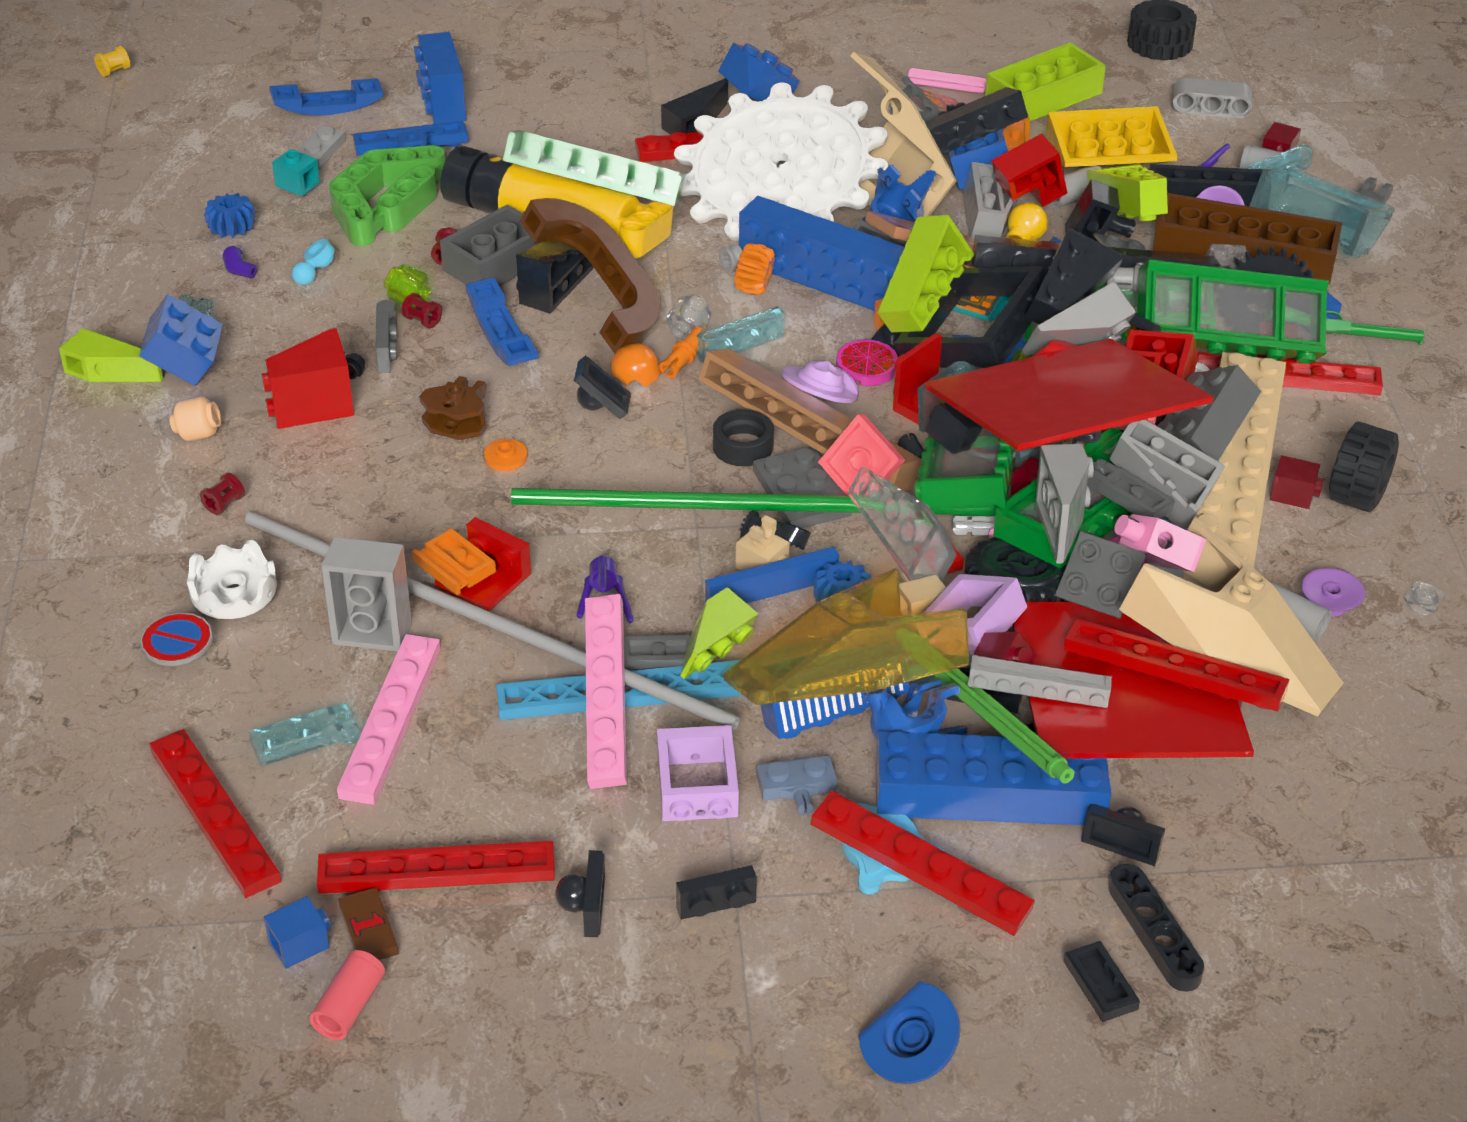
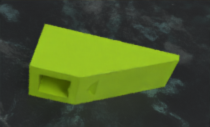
[59,328,163,382]
[680,587,758,679]

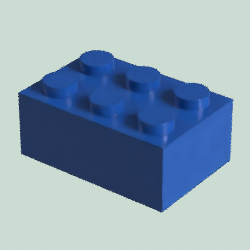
[414,31,466,124]

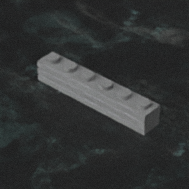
[968,655,1112,708]

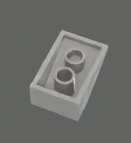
[1022,282,1136,356]
[1035,444,1094,563]

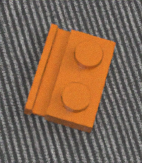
[412,528,496,595]

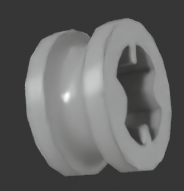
[719,243,742,273]

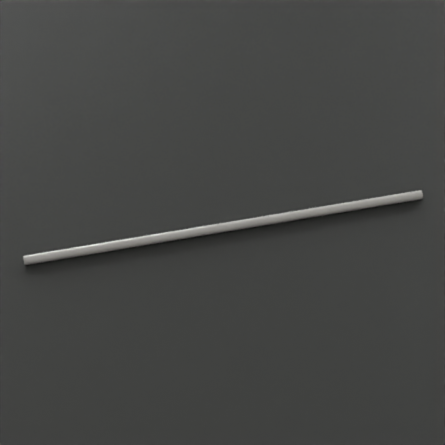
[245,511,740,731]

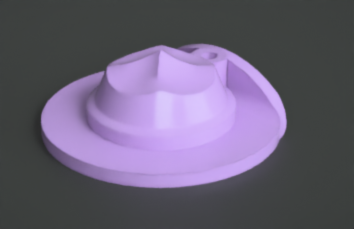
[782,361,859,403]

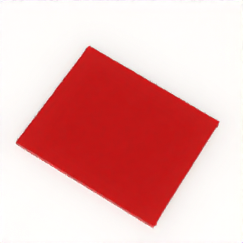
[925,339,1213,451]
[1012,602,1254,759]

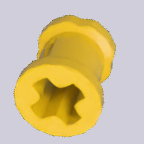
[94,46,130,77]

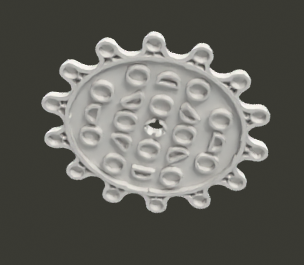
[674,83,888,241]

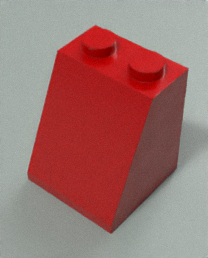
[261,328,354,429]

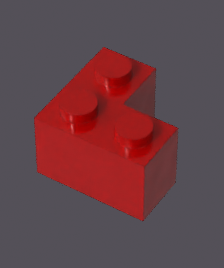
[991,133,1068,207]
[1126,330,1198,381]

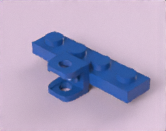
[353,121,468,156]

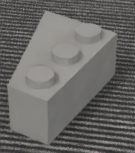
[963,162,1018,239]
[1110,420,1225,530]

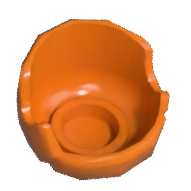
[610,343,661,387]

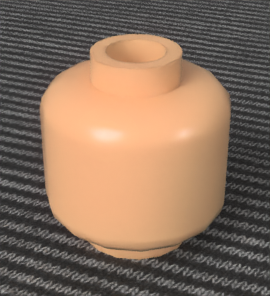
[170,396,221,442]

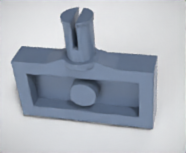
[756,755,837,816]

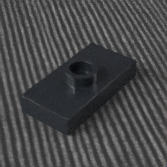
[1063,941,1140,1022]

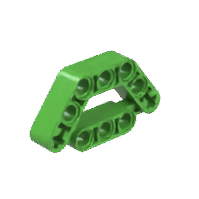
[329,145,446,246]

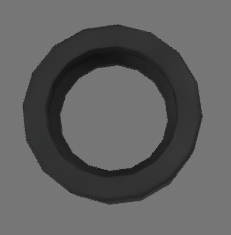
[713,409,774,466]

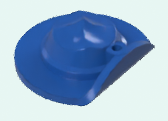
[858,981,961,1084]

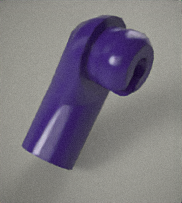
[222,246,257,279]

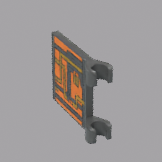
[902,77,958,120]

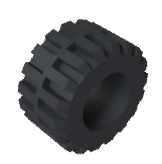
[1127,0,1197,60]
[1329,421,1399,513]

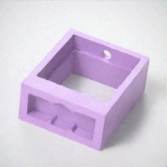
[915,574,1027,656]
[657,725,739,821]

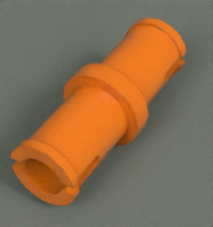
[659,326,709,378]

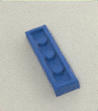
[705,547,839,603]

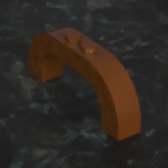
[519,198,661,354]

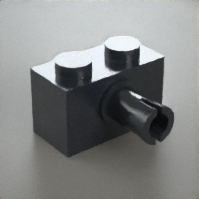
[1065,179,1136,243]

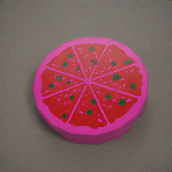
[836,339,898,386]

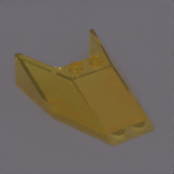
[723,568,969,705]

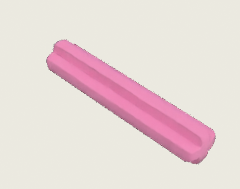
[908,68,987,94]

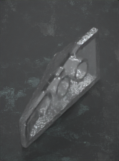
[847,467,957,582]

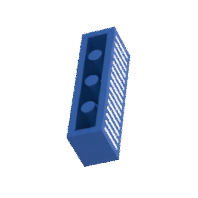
[757,642,910,739]

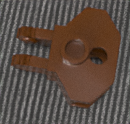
[419,376,487,440]

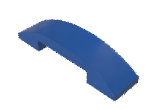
[269,78,383,115]
[465,277,539,366]

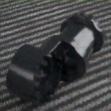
[740,510,811,550]

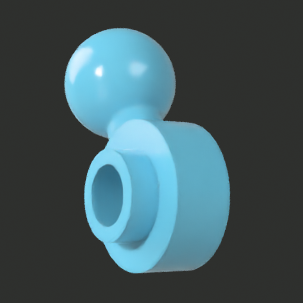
[292,238,335,285]

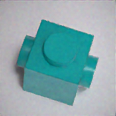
[272,149,320,196]

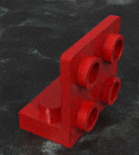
[893,333,944,427]
[435,517,531,611]

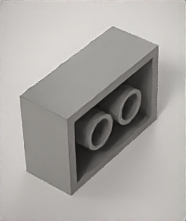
[321,537,412,652]

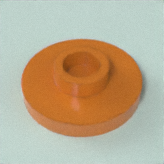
[484,439,528,471]

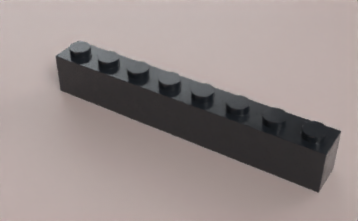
[971,235,1220,294]

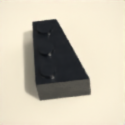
[516,241,594,314]

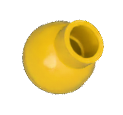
[1006,202,1048,240]

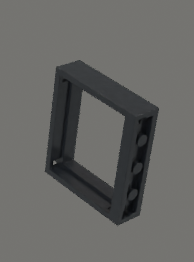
[894,266,1046,368]

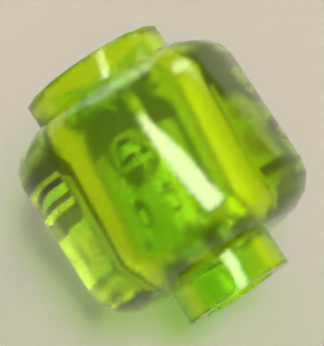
[384,264,431,308]

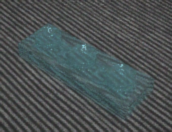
[698,306,784,363]

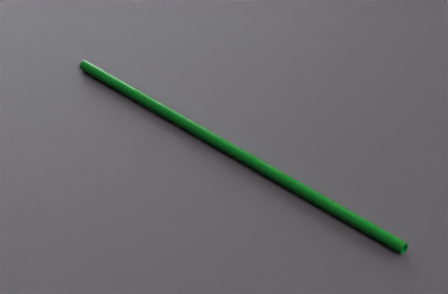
[511,488,1099,517]

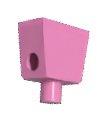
[1115,514,1207,572]

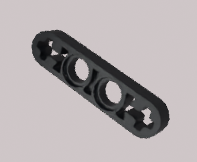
[1108,864,1204,992]

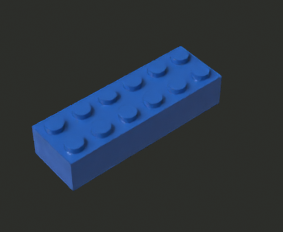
[739,195,905,311]
[875,731,1111,825]

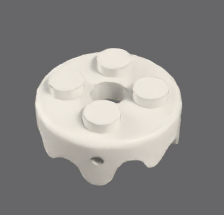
[187,540,277,619]

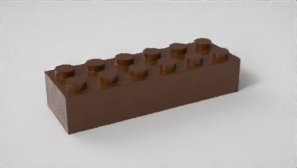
[1153,193,1343,285]

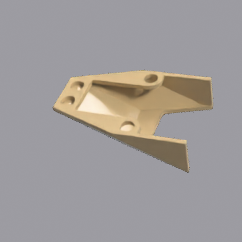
[850,51,957,216]
[1119,517,1344,717]

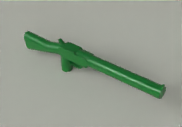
[1264,301,1424,345]

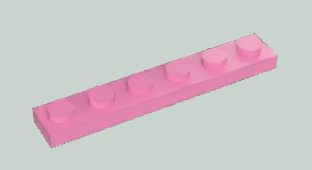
[585,594,627,789]
[337,634,441,805]

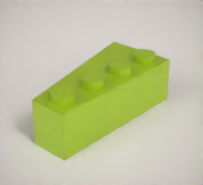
[1087,164,1168,221]
[877,215,975,332]

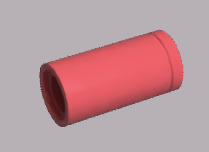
[309,950,385,1040]

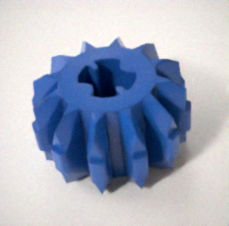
[204,193,255,238]
[814,559,872,616]

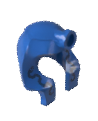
[862,164,936,222]
[865,677,967,742]

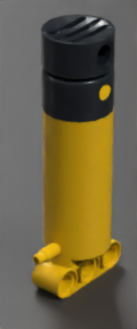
[440,145,674,258]

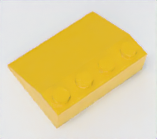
[1045,106,1177,167]

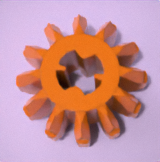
[734,243,775,295]

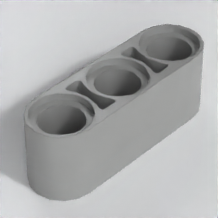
[1173,78,1252,118]

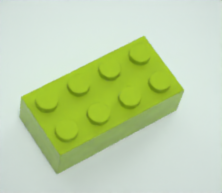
[985,42,1106,122]

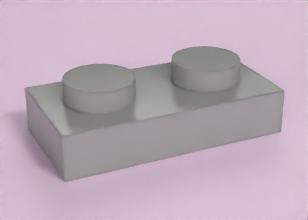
[297,126,346,169]

